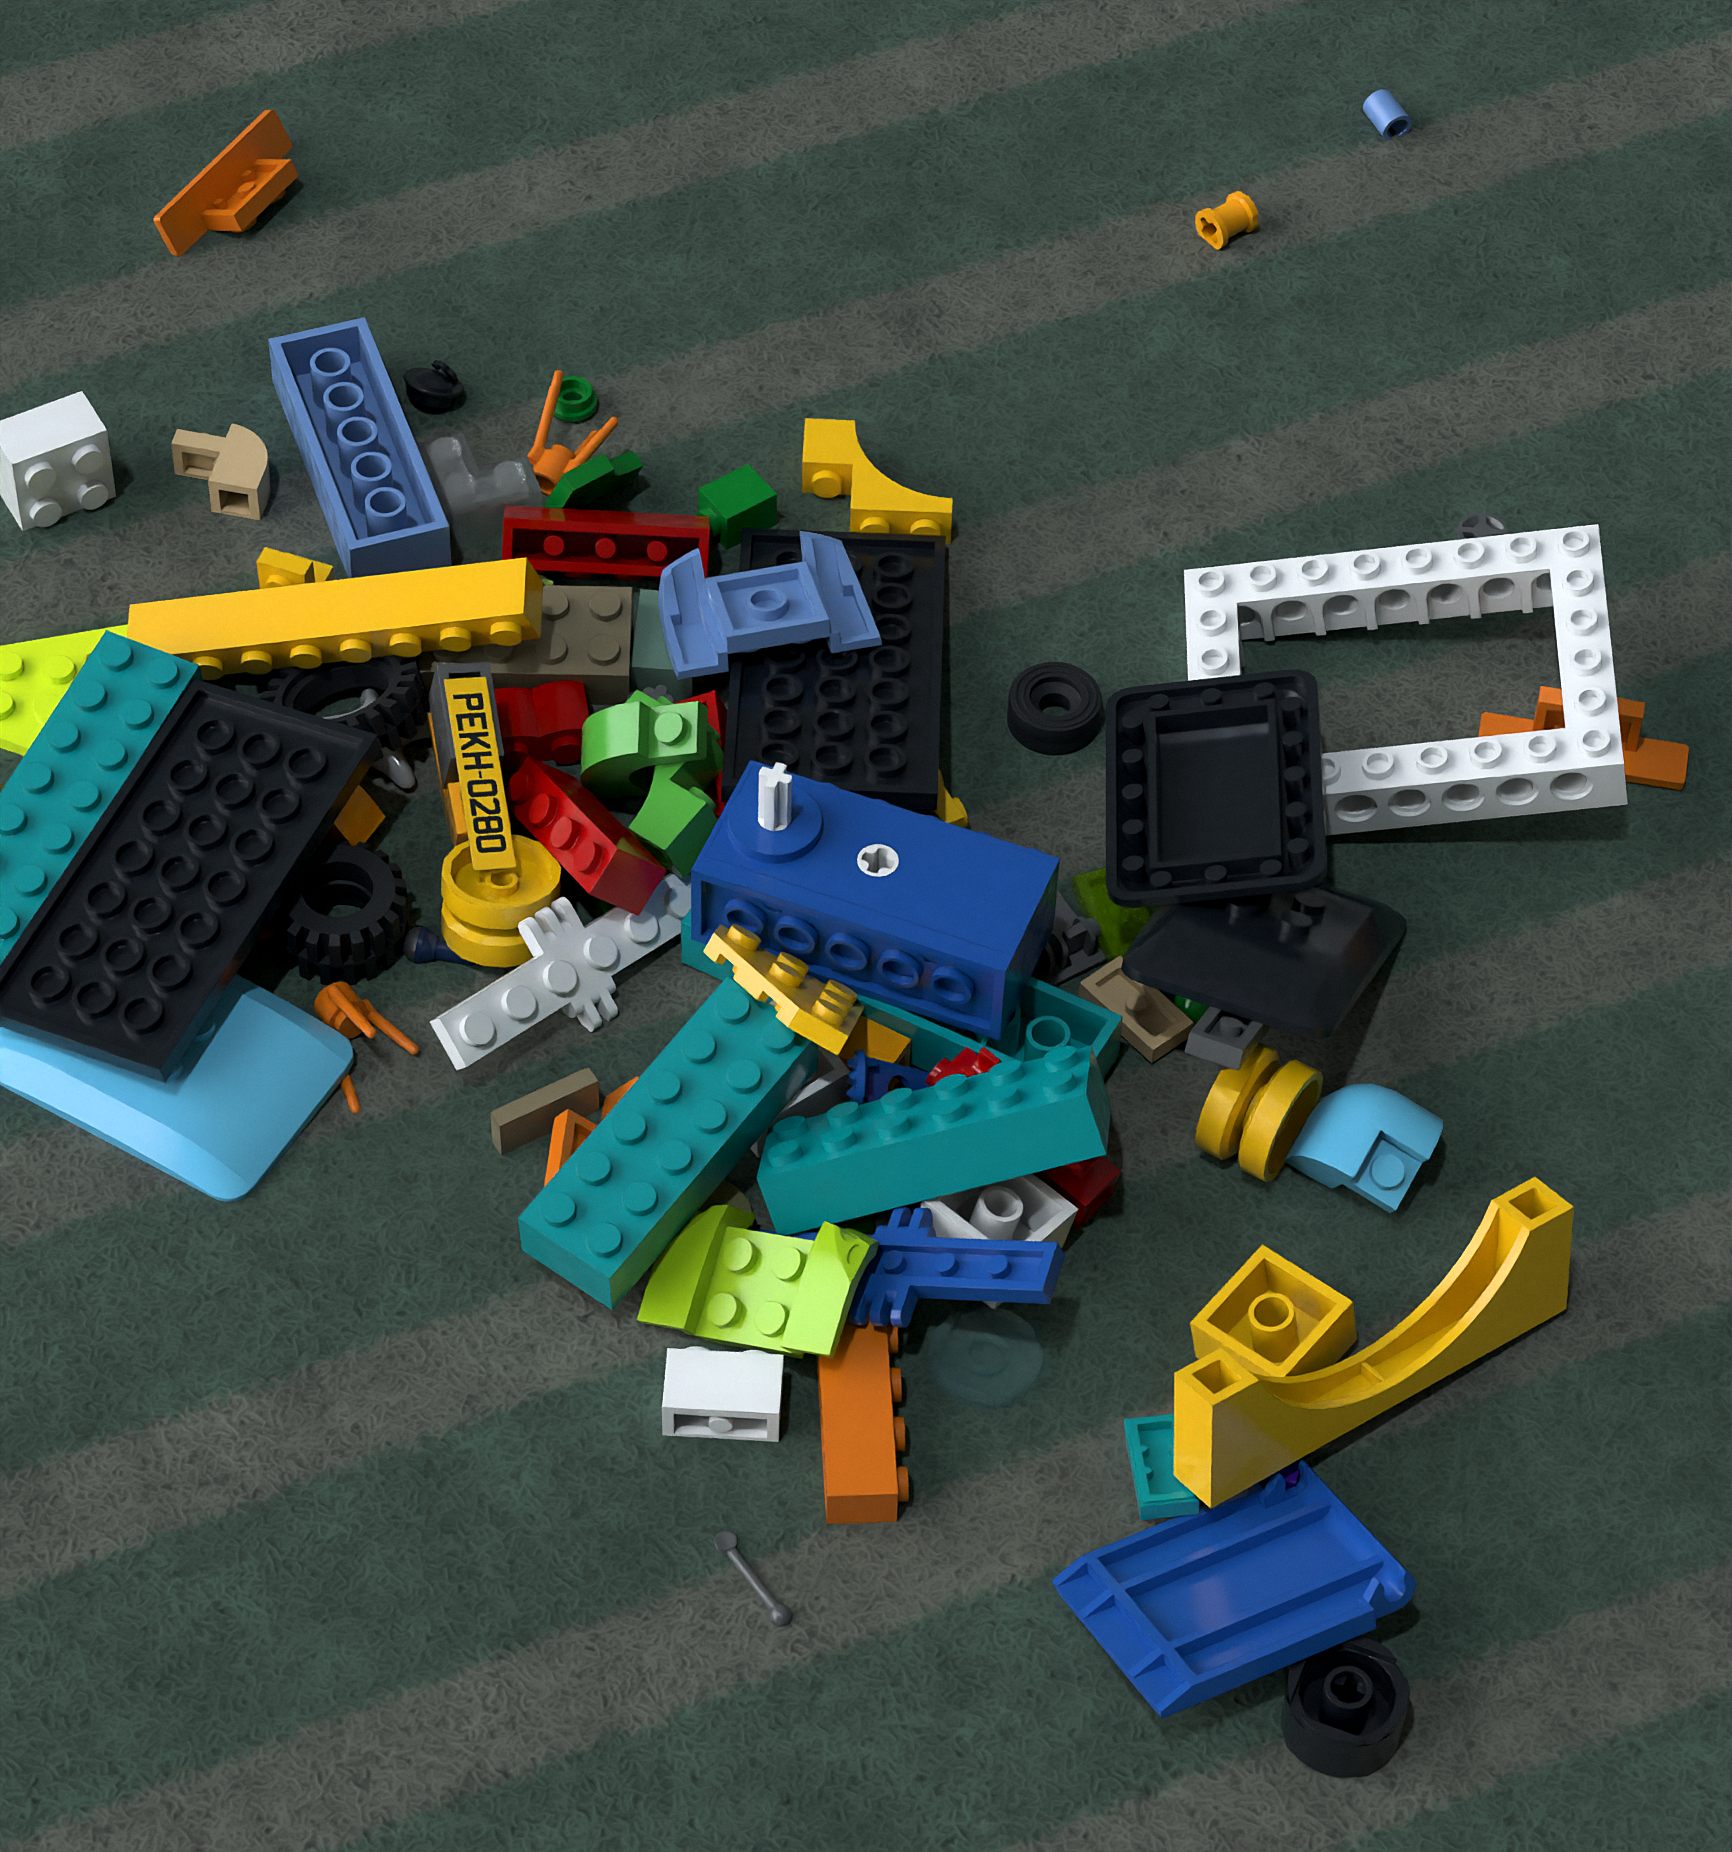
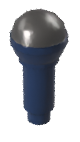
[402,926,482,966]

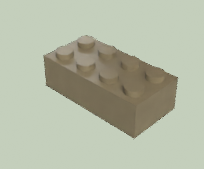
[419,585,633,705]

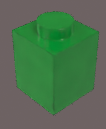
[696,464,777,550]

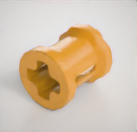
[1195,191,1259,250]

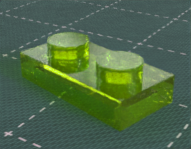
[1072,867,1150,963]

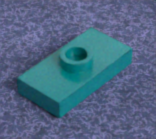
[1124,1414,1199,1520]

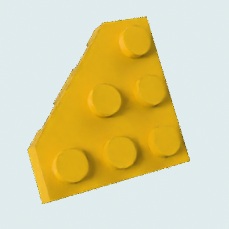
[703,924,864,1056]

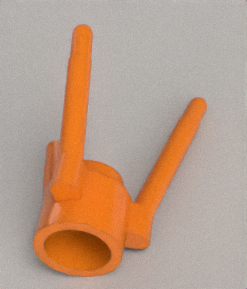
[526,370,619,496]
[314,981,419,1113]

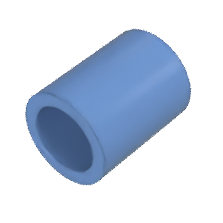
[1363,89,1412,140]

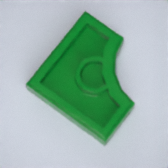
[543,451,644,509]

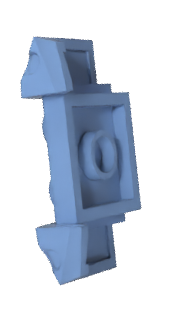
[658,531,882,680]

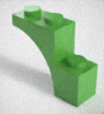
[625,689,724,879]

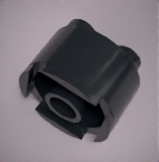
[1281,1635,1410,1777]

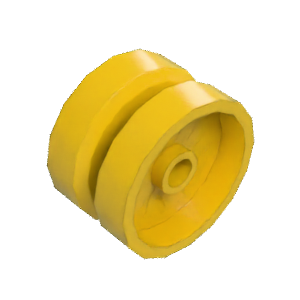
[441,835,561,968]
[1195,1042,1323,1182]

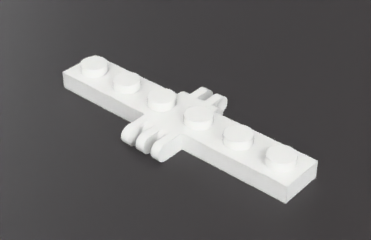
[430,872,691,1070]

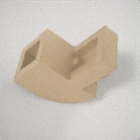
[171,424,271,520]

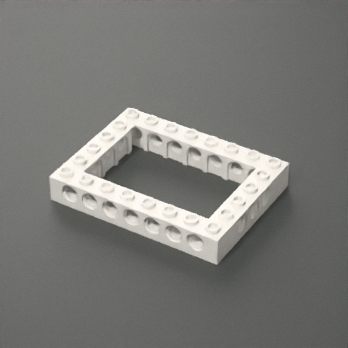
[1184,524,1628,835]

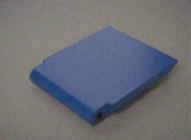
[1052,1459,1416,1719]

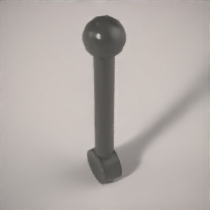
[714,1531,793,1627]

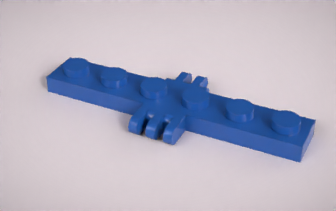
[753,1207,1065,1327]

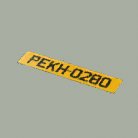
[444,677,516,871]

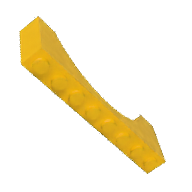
[1174,1177,1574,1509]

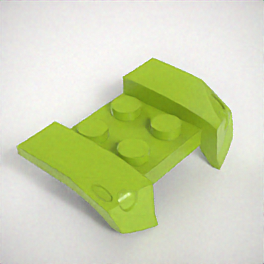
[637,1205,879,1359]

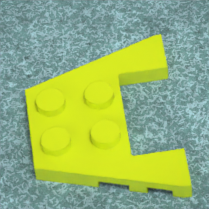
[0,624,128,756]

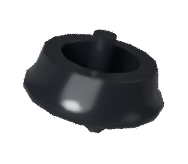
[403,360,464,409]

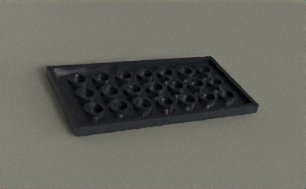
[721,528,946,811]
[0,679,382,1083]

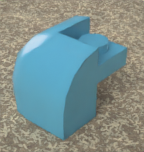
[1283,1083,1443,1213]

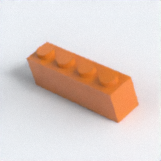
[816,1312,909,1524]

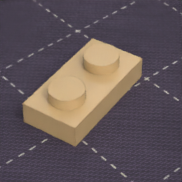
[1078,955,1194,1063]

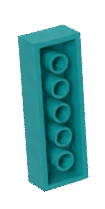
[518,977,819,1311]
[757,1045,1111,1236]

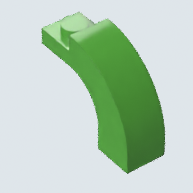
[580,701,708,799]

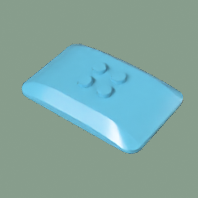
[0,974,354,1202]

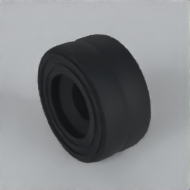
[1007,662,1102,756]

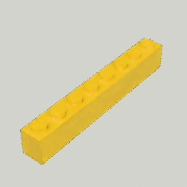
[127,557,543,680]

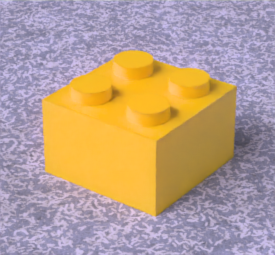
[1190,1244,1357,1377]

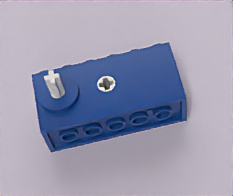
[691,760,1060,1041]

